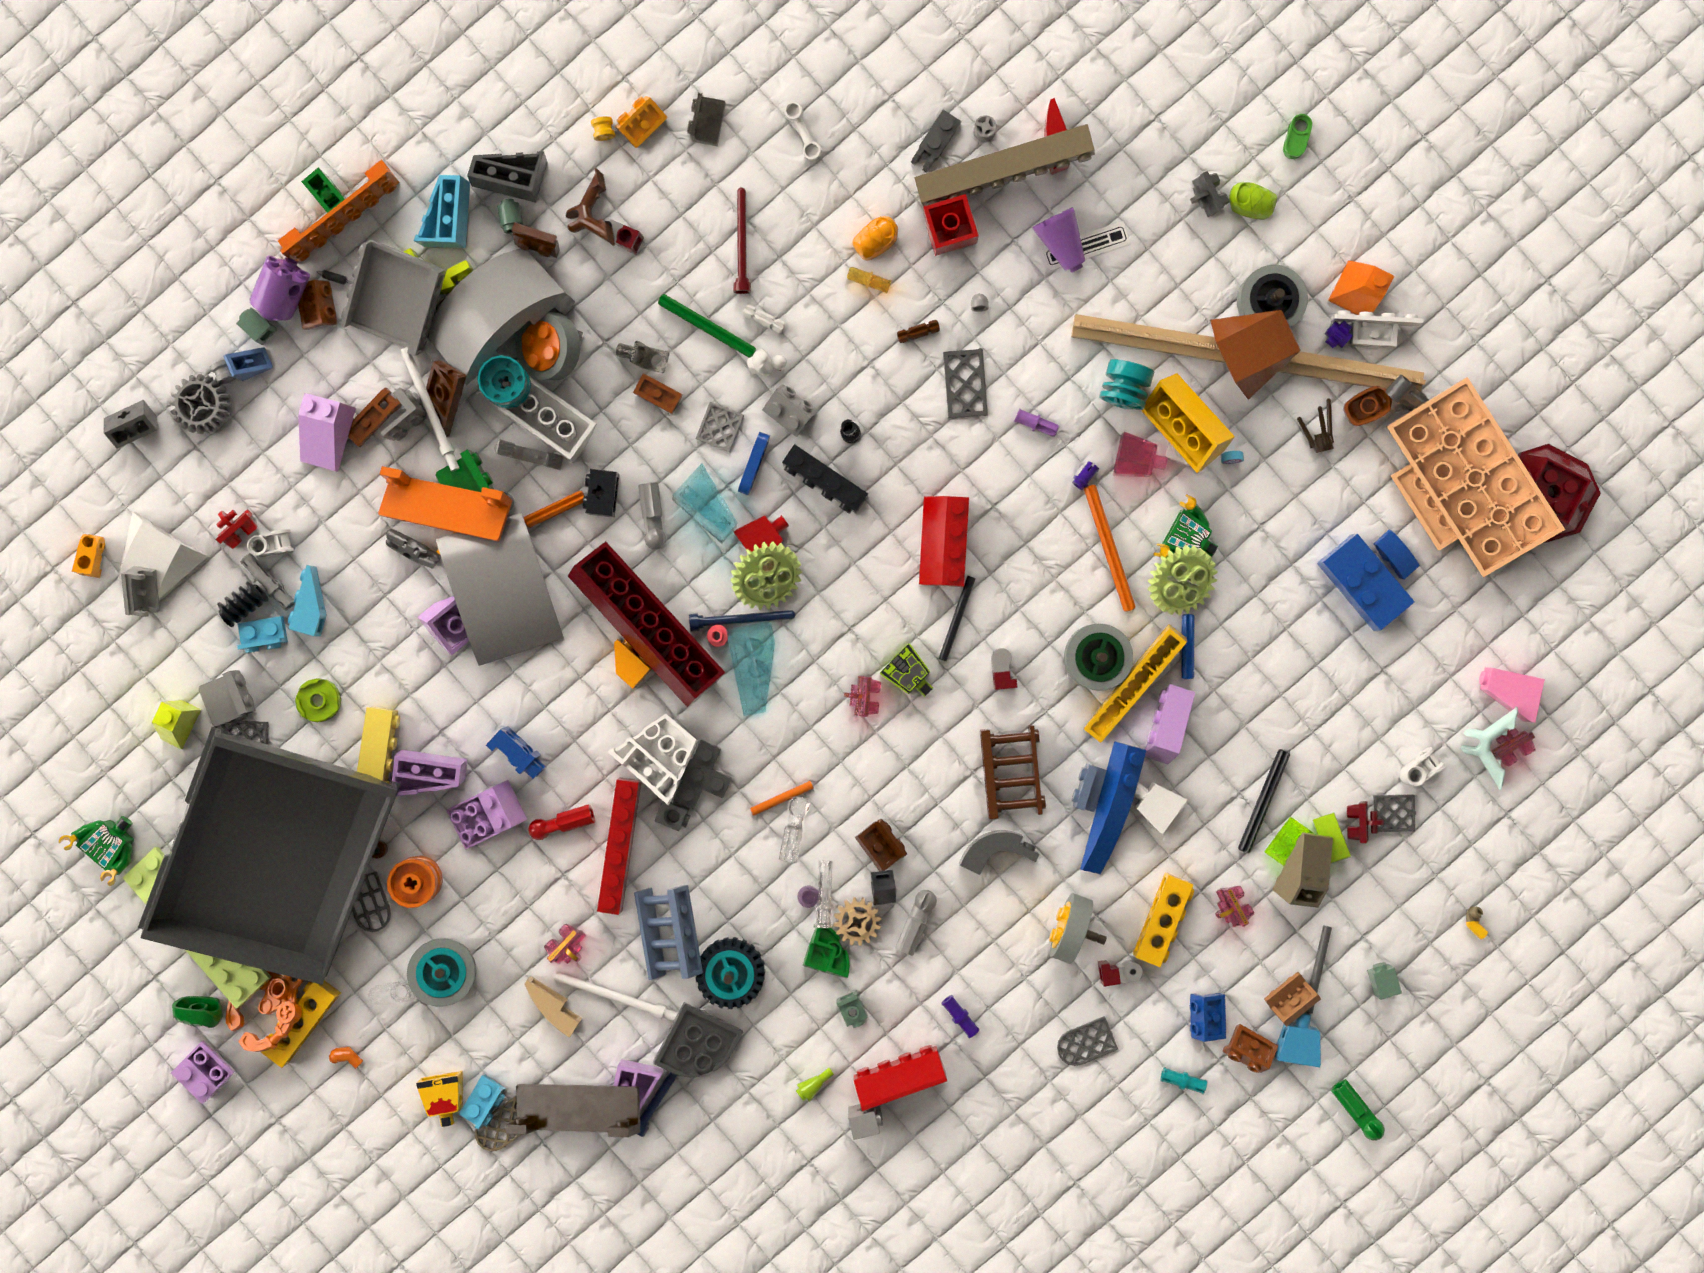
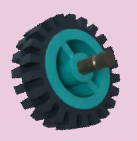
[695,937,765,1009]

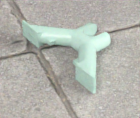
[1461,706,1518,790]

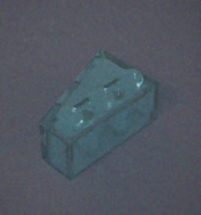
[672,463,738,544]

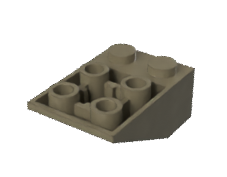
[1272,832,1333,908]

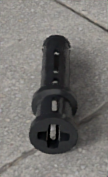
[840,419,861,444]

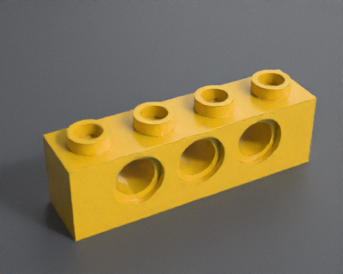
[1132,872,1194,968]
[261,980,341,1068]

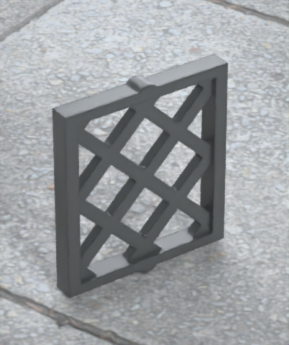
[1373,794,1416,832]

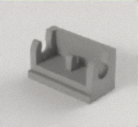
[121,566,160,617]

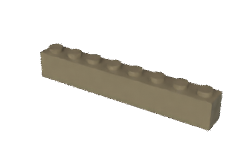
[914,124,1095,207]

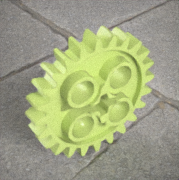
[730,541,802,610]
[1148,545,1218,615]

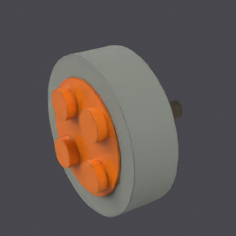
[516,312,580,380]

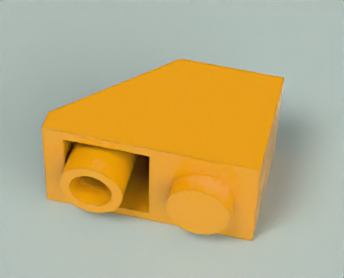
[614,639,652,689]

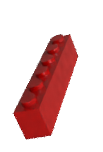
[597,777,642,915]

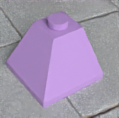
[418,596,469,655]

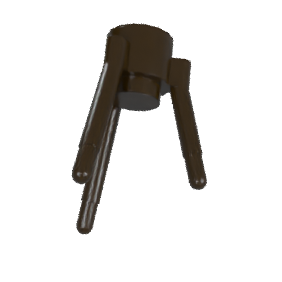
[1297,398,1334,453]

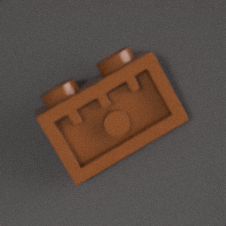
[298,279,337,330]
[1223,1024,1278,1073]

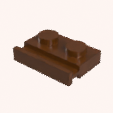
[512,222,560,258]

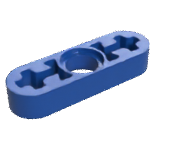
[738,432,770,495]

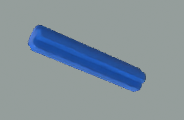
[1181,614,1195,679]

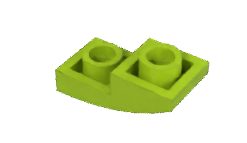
[1313,813,1351,863]

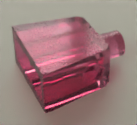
[1113,432,1168,477]

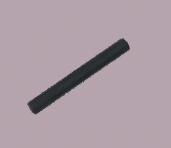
[1238,749,1290,853]

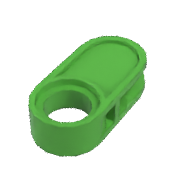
[1283,114,1312,159]

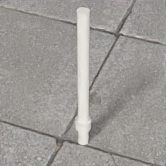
[400,347,459,472]
[554,972,678,1021]

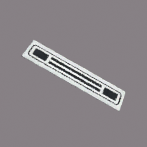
[1042,221,1131,271]

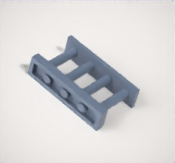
[634,885,703,980]

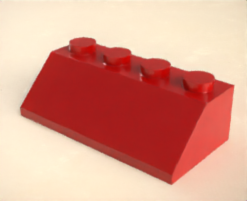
[919,496,969,587]
[854,1045,947,1111]

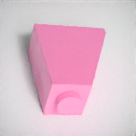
[1479,668,1545,723]

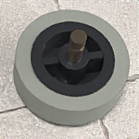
[1237,265,1308,328]

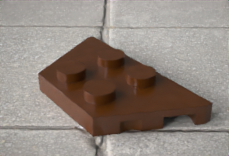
[426,360,467,437]

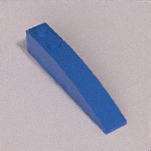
[1080,741,1147,874]

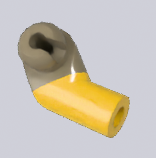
[1466,906,1488,939]

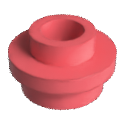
[707,625,729,647]

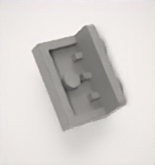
[762,385,817,437]

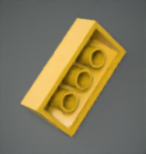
[1141,373,1235,473]

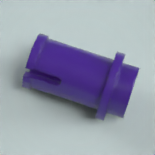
[1072,461,1099,490]

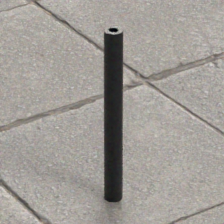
[938,576,976,662]

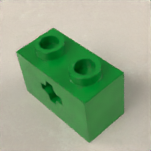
[301,167,346,213]

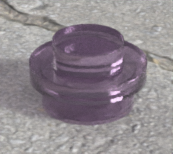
[797,885,820,908]

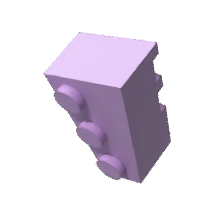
[1145,684,1195,764]
[392,750,467,797]

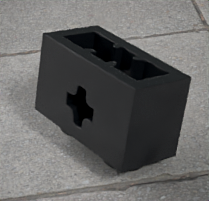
[583,469,620,518]

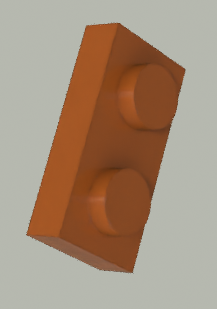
[633,373,683,415]

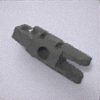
[386,529,440,569]

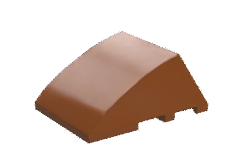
[1210,310,1301,400]

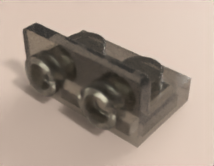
[687,92,726,146]

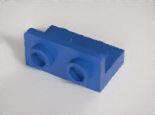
[1189,993,1226,1042]

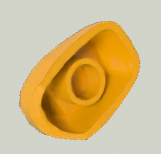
[852,216,898,260]

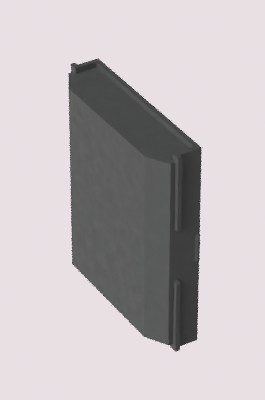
[138,727,401,985]

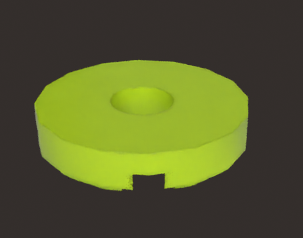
[295,678,341,722]

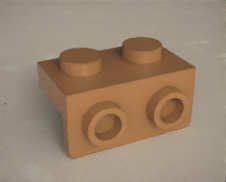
[1264,972,1321,1027]

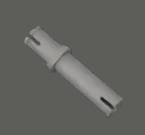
[240,553,295,611]

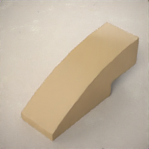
[525,976,582,1038]

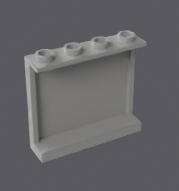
[341,240,447,356]

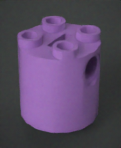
[250,256,310,321]

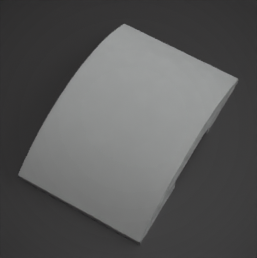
[428,249,567,385]
[436,512,564,666]

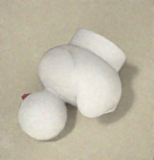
[747,349,787,376]

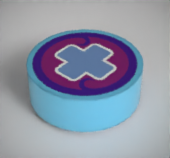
[1221,451,1244,464]

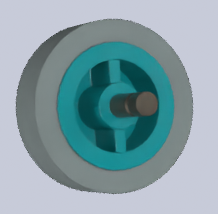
[407,938,476,1007]

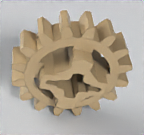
[833,897,881,946]

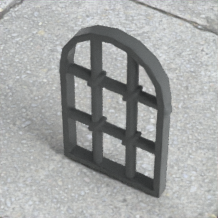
[352,871,391,932]

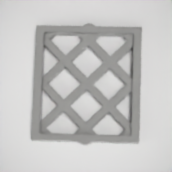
[695,402,744,452]

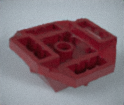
[1518,444,1601,543]

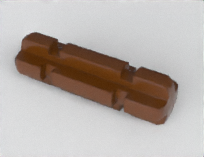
[897,320,940,343]

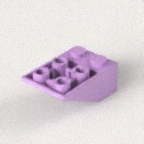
[446,780,527,850]

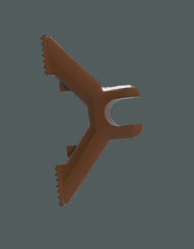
[566,168,615,246]

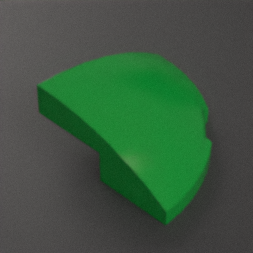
[802,922,850,978]

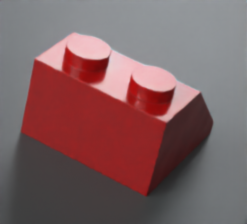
[923,194,979,256]

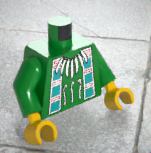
[1154,494,1218,558]
[59,816,134,886]

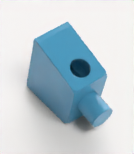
[1274,1013,1321,1068]

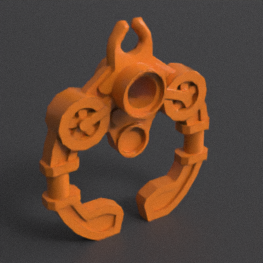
[226,971,303,1052]

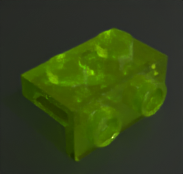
[1264,817,1314,866]

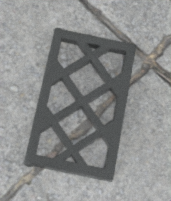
[943,348,988,418]

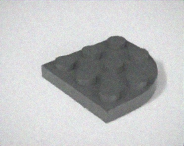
[653,1002,743,1077]

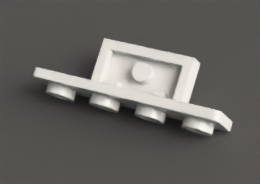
[1330,311,1424,347]

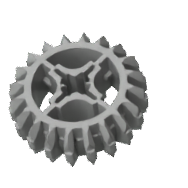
[169,374,232,434]

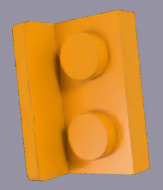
[615,96,668,148]

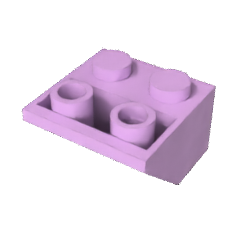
[171,1040,235,1104]

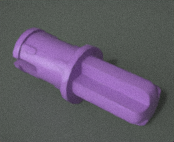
[1014,408,1059,437]

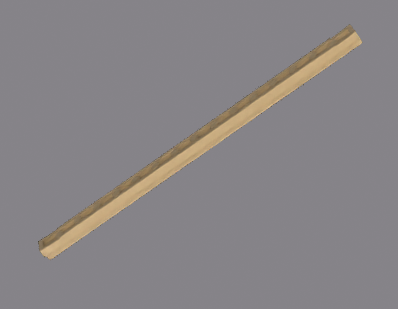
[1071,314,1426,392]

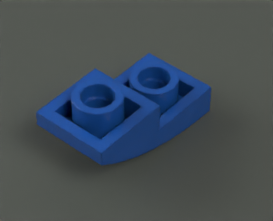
[1374,530,1420,580]

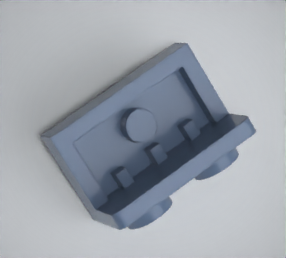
[1072,763,1106,812]

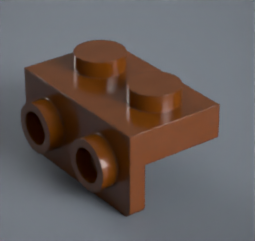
[855,819,907,871]

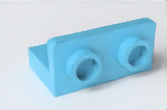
[237,616,288,653]
[459,1075,506,1130]

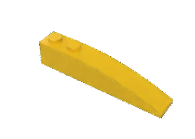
[1084,624,1187,743]

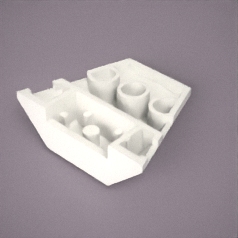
[118,512,209,600]
[608,714,698,805]

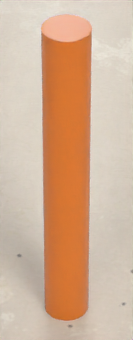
[750,781,814,816]

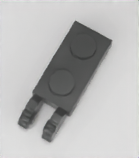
[911,109,962,173]

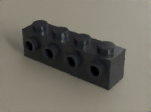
[782,444,868,514]

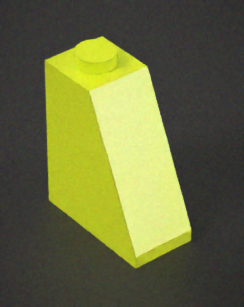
[152,700,202,749]

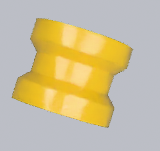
[591,116,616,141]

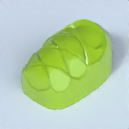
[1229,182,1277,220]

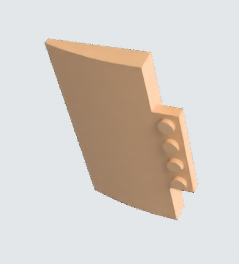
[1386,377,1565,577]

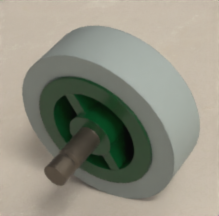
[1064,624,1133,691]

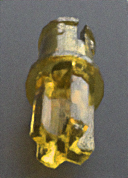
[847,267,892,294]

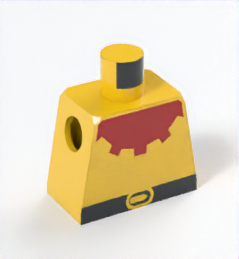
[416,1071,463,1127]

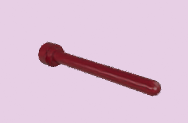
[733,187,751,294]

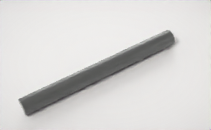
[1306,925,1332,1014]

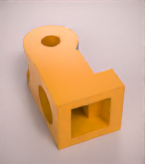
[72,534,105,578]

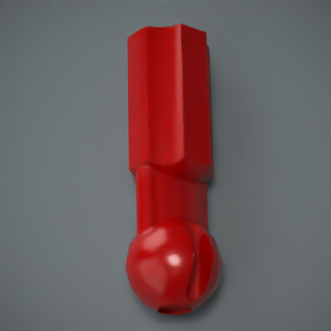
[528,804,595,840]

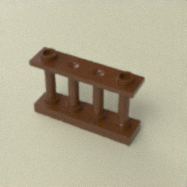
[980,725,1046,819]

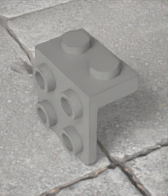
[380,387,427,441]
[199,670,256,726]

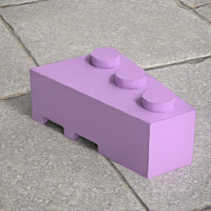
[613,1059,664,1110]

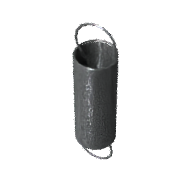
[317,270,352,285]

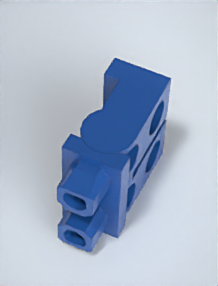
[486,726,547,779]

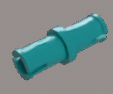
[1160,1067,1207,1094]

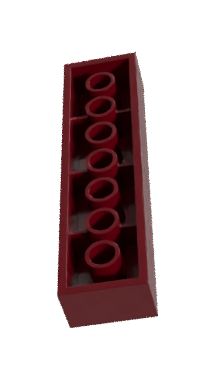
[568,541,726,707]

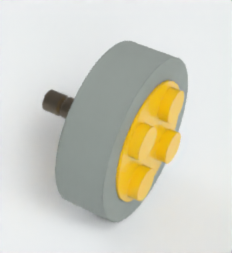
[1049,893,1107,964]

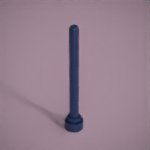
[689,610,796,632]
[637,1072,678,1137]

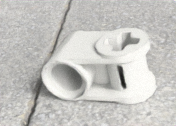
[247,529,294,557]
[1399,747,1445,786]

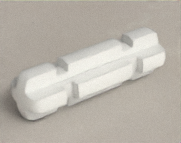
[743,305,785,333]

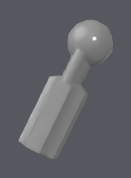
[638,482,666,549]
[895,890,937,956]

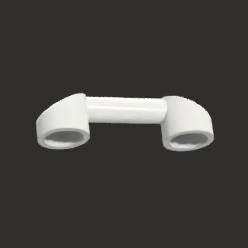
[784,101,822,161]

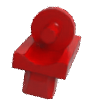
[215,509,258,549]

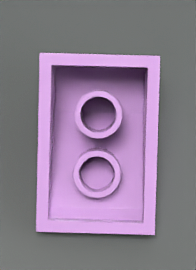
[298,393,356,472]

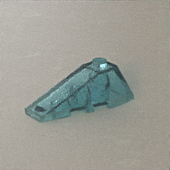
[726,621,775,716]

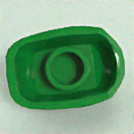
[172,996,223,1028]

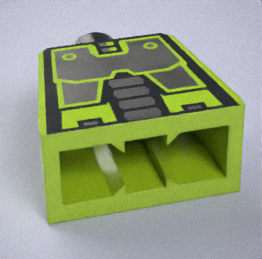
[880,643,933,697]

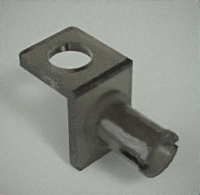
[616,341,669,373]

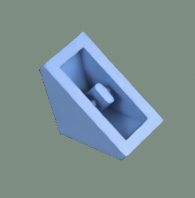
[223,347,273,381]

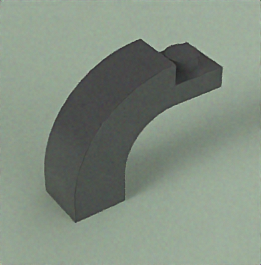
[959,830,1040,875]

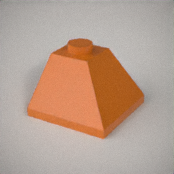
[1328,261,1394,315]

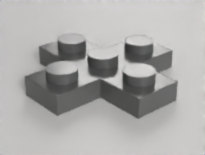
[674,740,732,809]

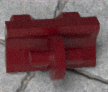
[1347,801,1384,843]

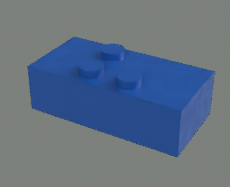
[1317,534,1415,631]

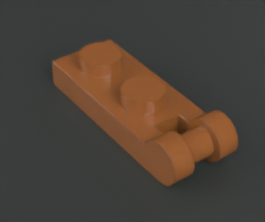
[348,388,402,447]

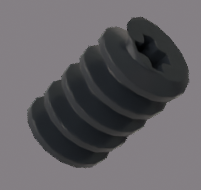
[217,581,269,627]

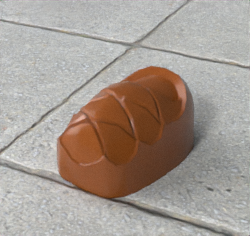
[1343,386,1392,426]

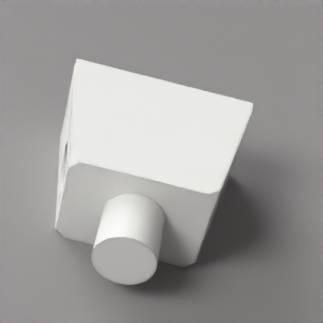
[1134,782,1187,834]

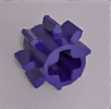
[1324,321,1353,348]

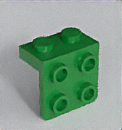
[436,449,494,492]

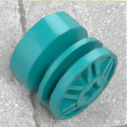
[477,355,531,409]
[1099,359,1155,410]

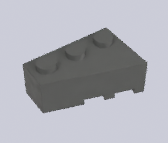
[467,151,548,203]

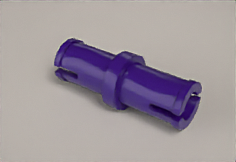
[942,995,979,1038]

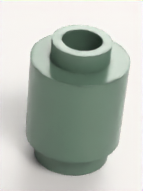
[497,199,523,234]

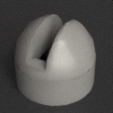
[971,293,989,312]

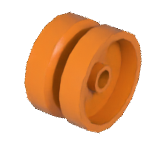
[387,855,443,908]

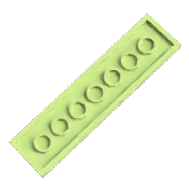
[123,847,272,1009]

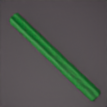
[658,294,756,358]

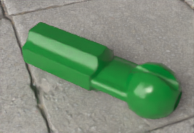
[1331,1079,1385,1141]

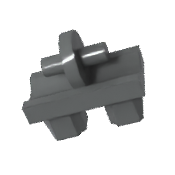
[1190,171,1229,217]

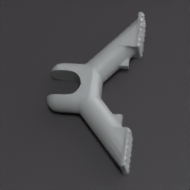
[495,439,563,470]

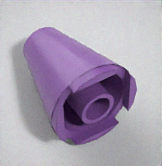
[1033,207,1085,273]

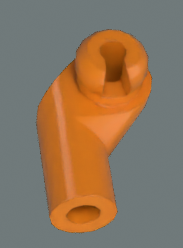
[329,1047,363,1069]

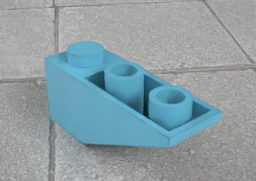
[288,565,327,636]

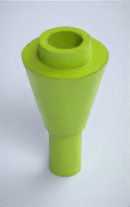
[796,1068,834,1102]

